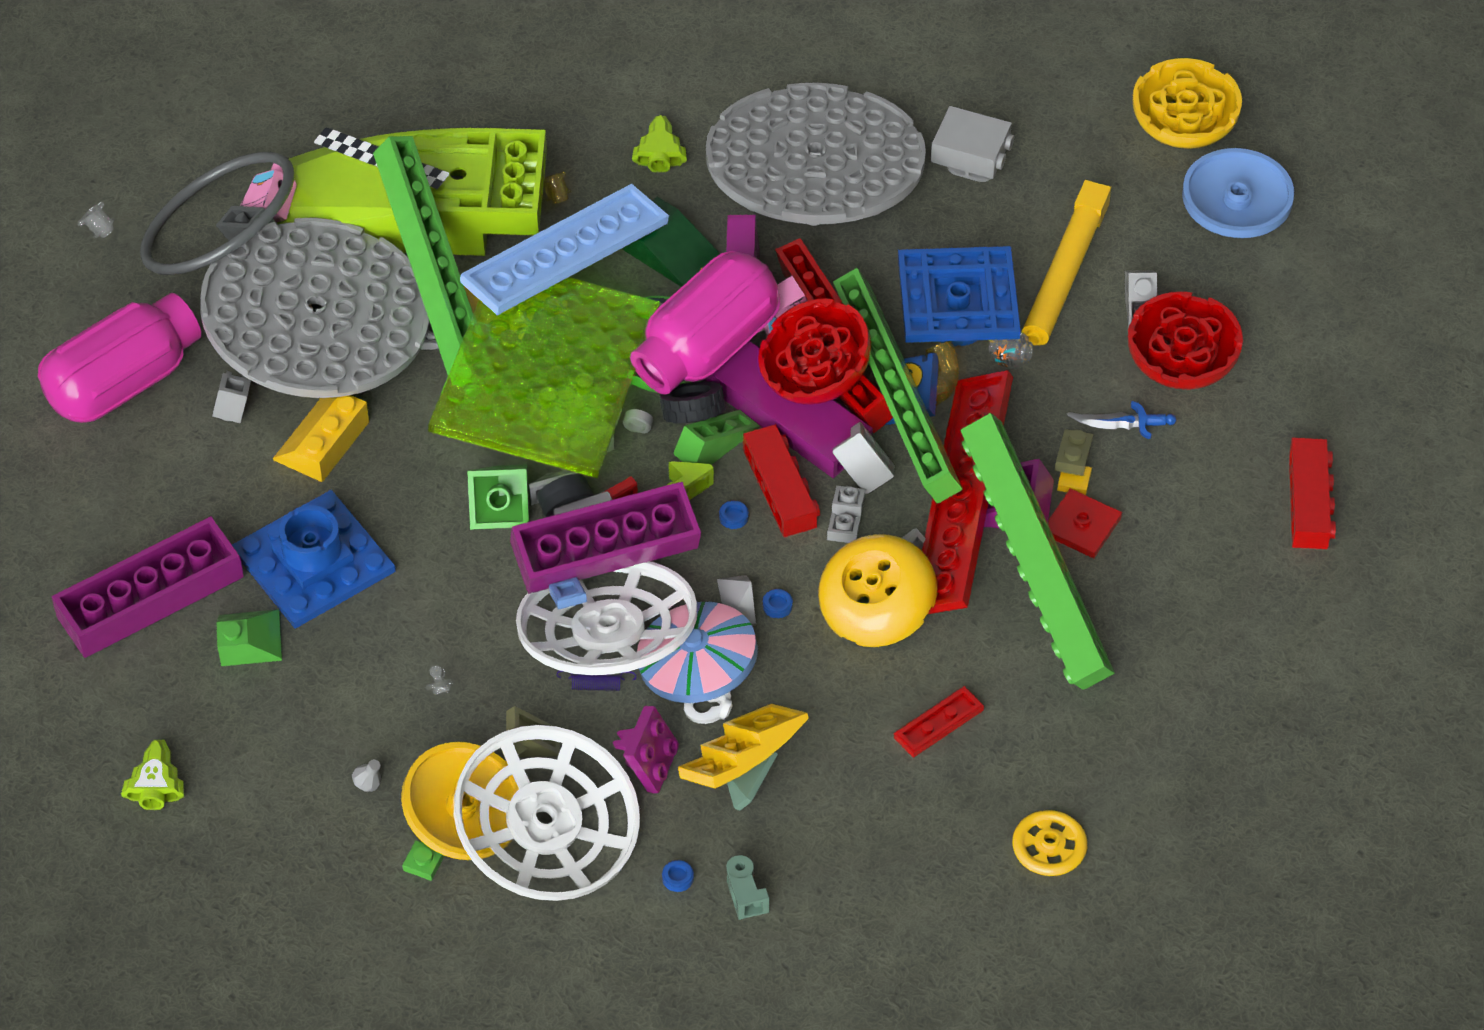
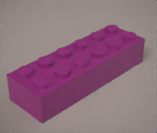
[510,482,701,594]
[51,516,244,658]

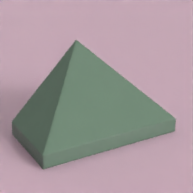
[727,752,778,811]

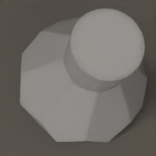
[352,759,381,792]

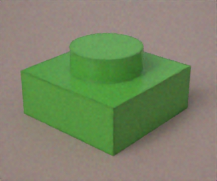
[402,840,445,881]

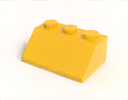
[273,395,369,482]

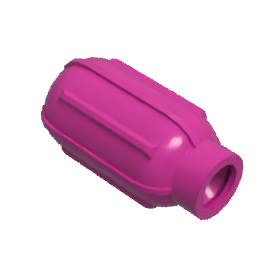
[630,251,780,395]
[38,293,201,423]

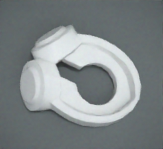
[684,692,733,724]

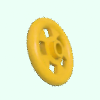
[1012,810,1088,876]

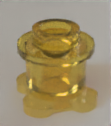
[544,171,572,205]

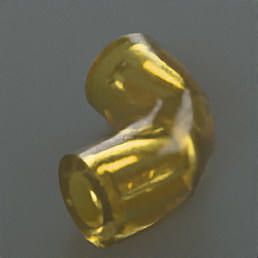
[925,341,960,406]

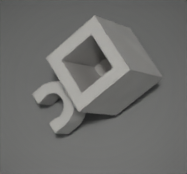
[212,371,251,423]

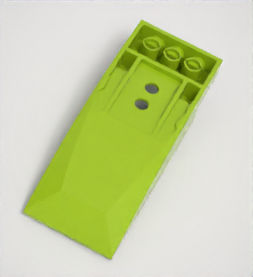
[276,128,547,256]

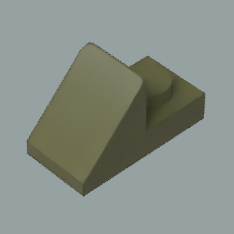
[506,706,560,757]

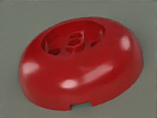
[1128,292,1243,390]
[758,299,871,405]

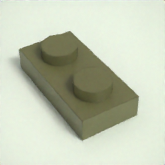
[1055,429,1093,476]

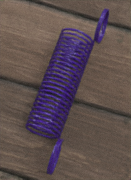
[557,670,636,691]

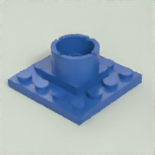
[898,246,1021,347]
[232,490,396,629]

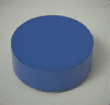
[719,501,749,529]
[763,589,793,618]
[662,860,694,892]

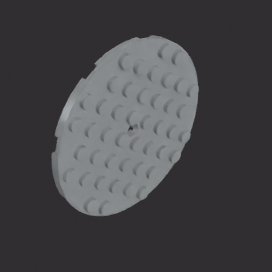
[706,83,926,226]
[200,218,429,398]

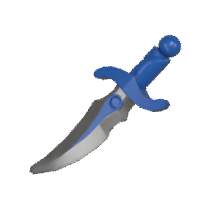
[1067,401,1176,439]

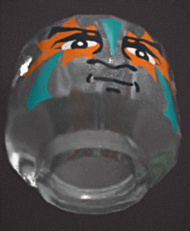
[989,333,1033,369]

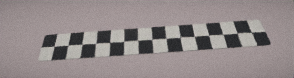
[314,127,449,189]

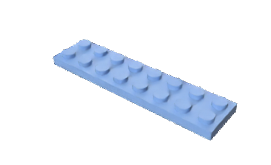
[460,184,669,315]

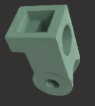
[726,855,769,920]

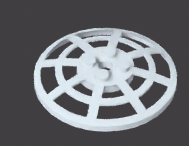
[516,561,697,675]
[453,725,640,901]

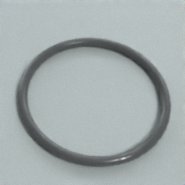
[140,151,294,275]

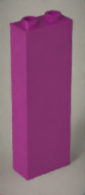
[706,341,873,479]

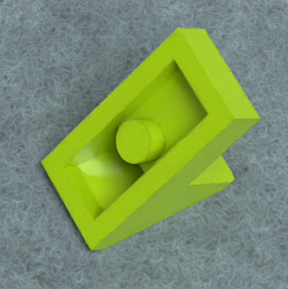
[666,461,714,501]

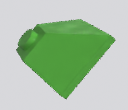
[467,464,529,530]
[217,609,282,666]

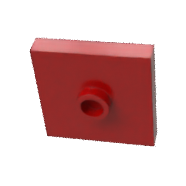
[1048,488,1122,559]

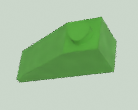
[673,410,760,465]

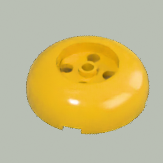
[1133,58,1242,149]
[818,534,937,647]

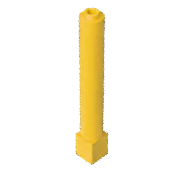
[1022,180,1111,345]

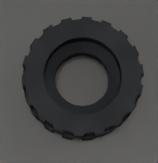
[659,381,726,423]

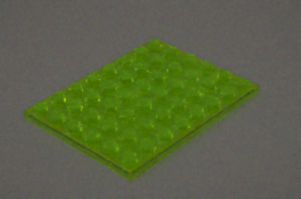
[428,277,660,478]

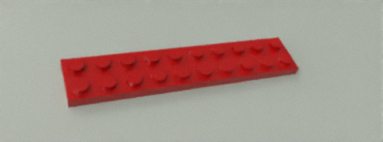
[922,370,1013,614]

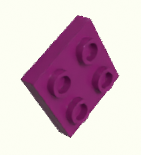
[613,706,679,793]

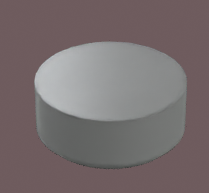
[623,409,653,434]

